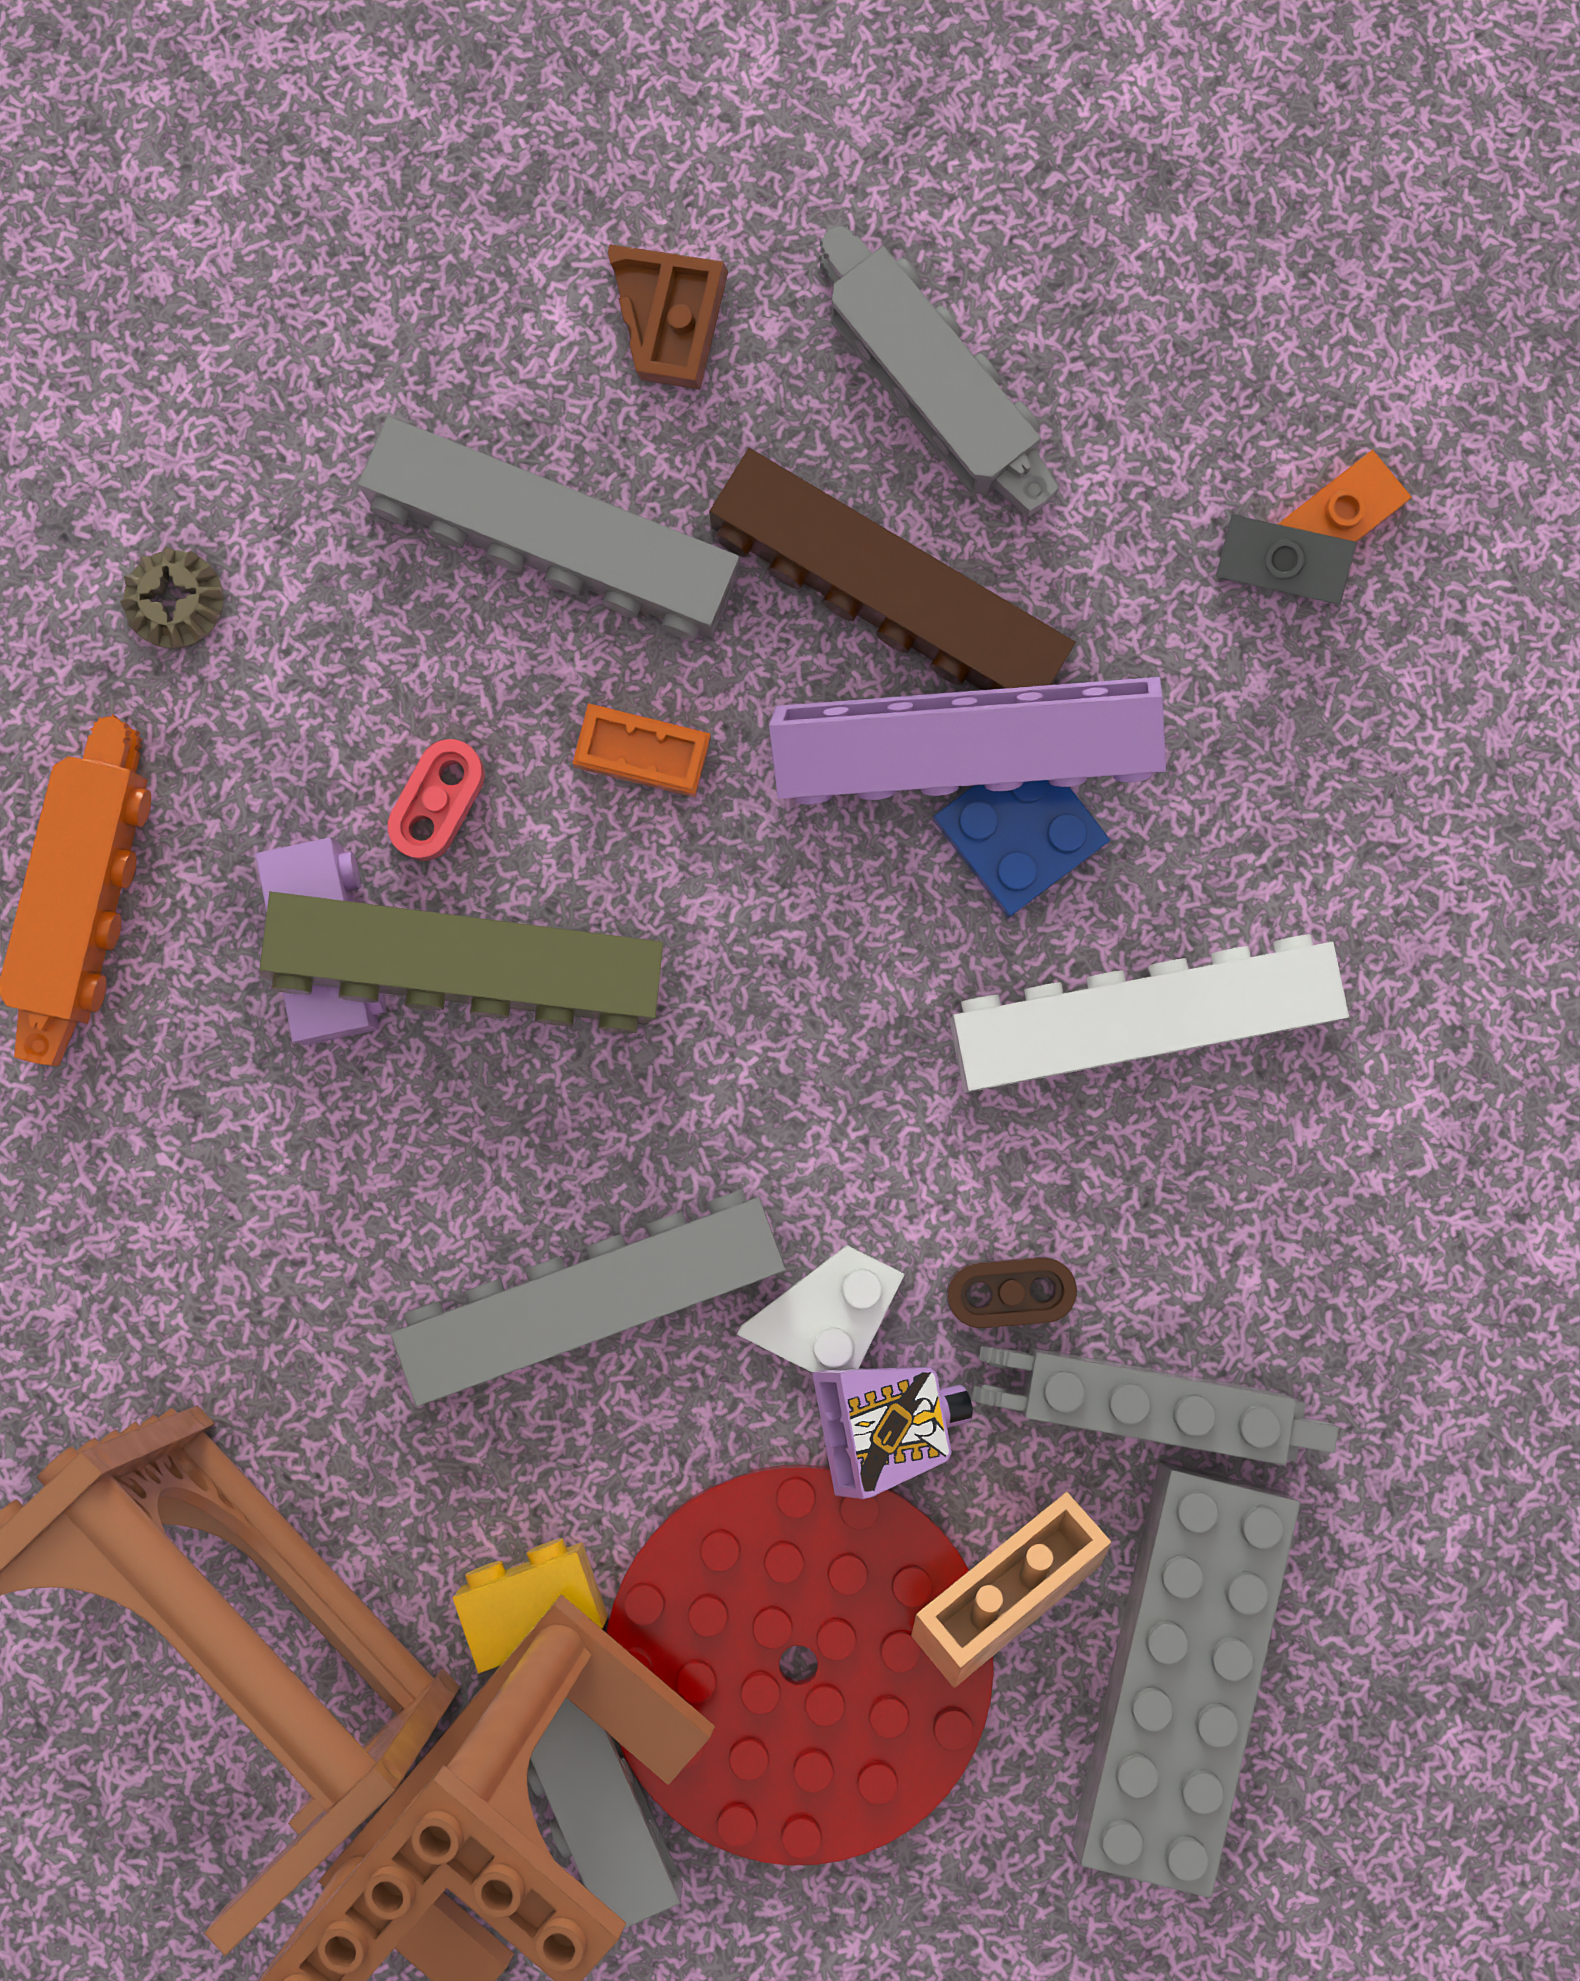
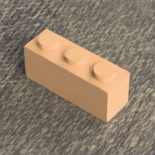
[911,1492,1112,1688]

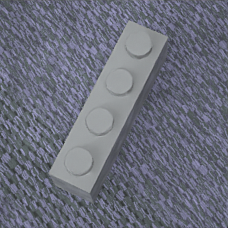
[527,1698,683,1930]

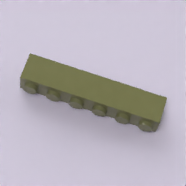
[259,891,663,1034]

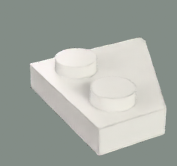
[737,1245,905,1372]

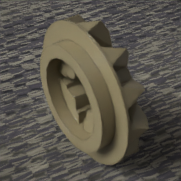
[120,547,224,649]

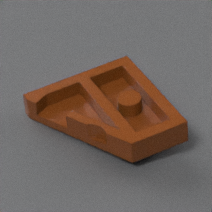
[608,244,728,390]

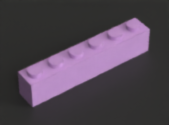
[769,677,1166,805]

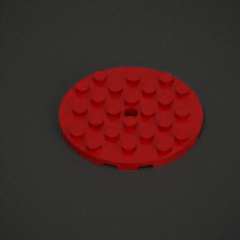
[606,1465,994,1866]

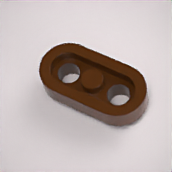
[946,1257,1077,1328]

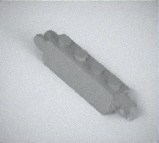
[819,224,1059,518]
[972,1346,1339,1465]

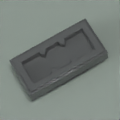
[1216,514,1357,605]

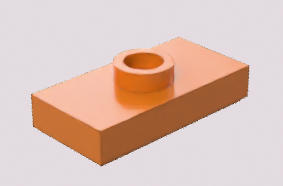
[1278,449,1412,542]
[572,703,711,798]

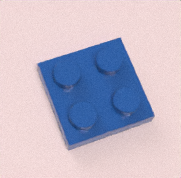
[932,780,1111,919]

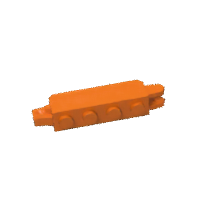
[0,714,151,1066]

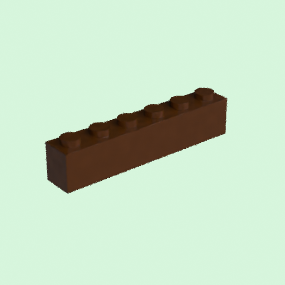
[709,448,1076,690]

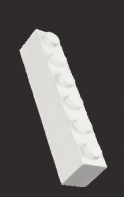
[949,934,1349,1093]

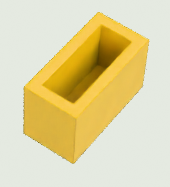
[452,1538,608,1674]

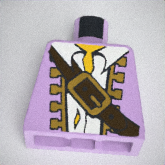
[812,1367,973,1499]

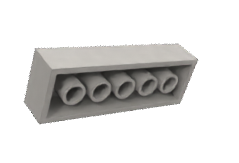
[1071,1461,1300,1899]

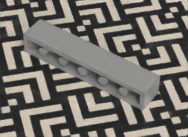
[358,415,741,641]
[390,1189,786,1407]

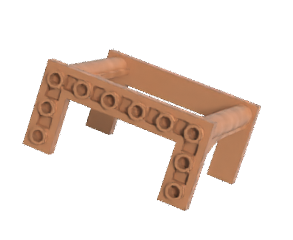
[0,1405,460,1956]
[258,1595,715,1981]

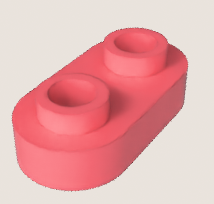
[388,739,485,861]

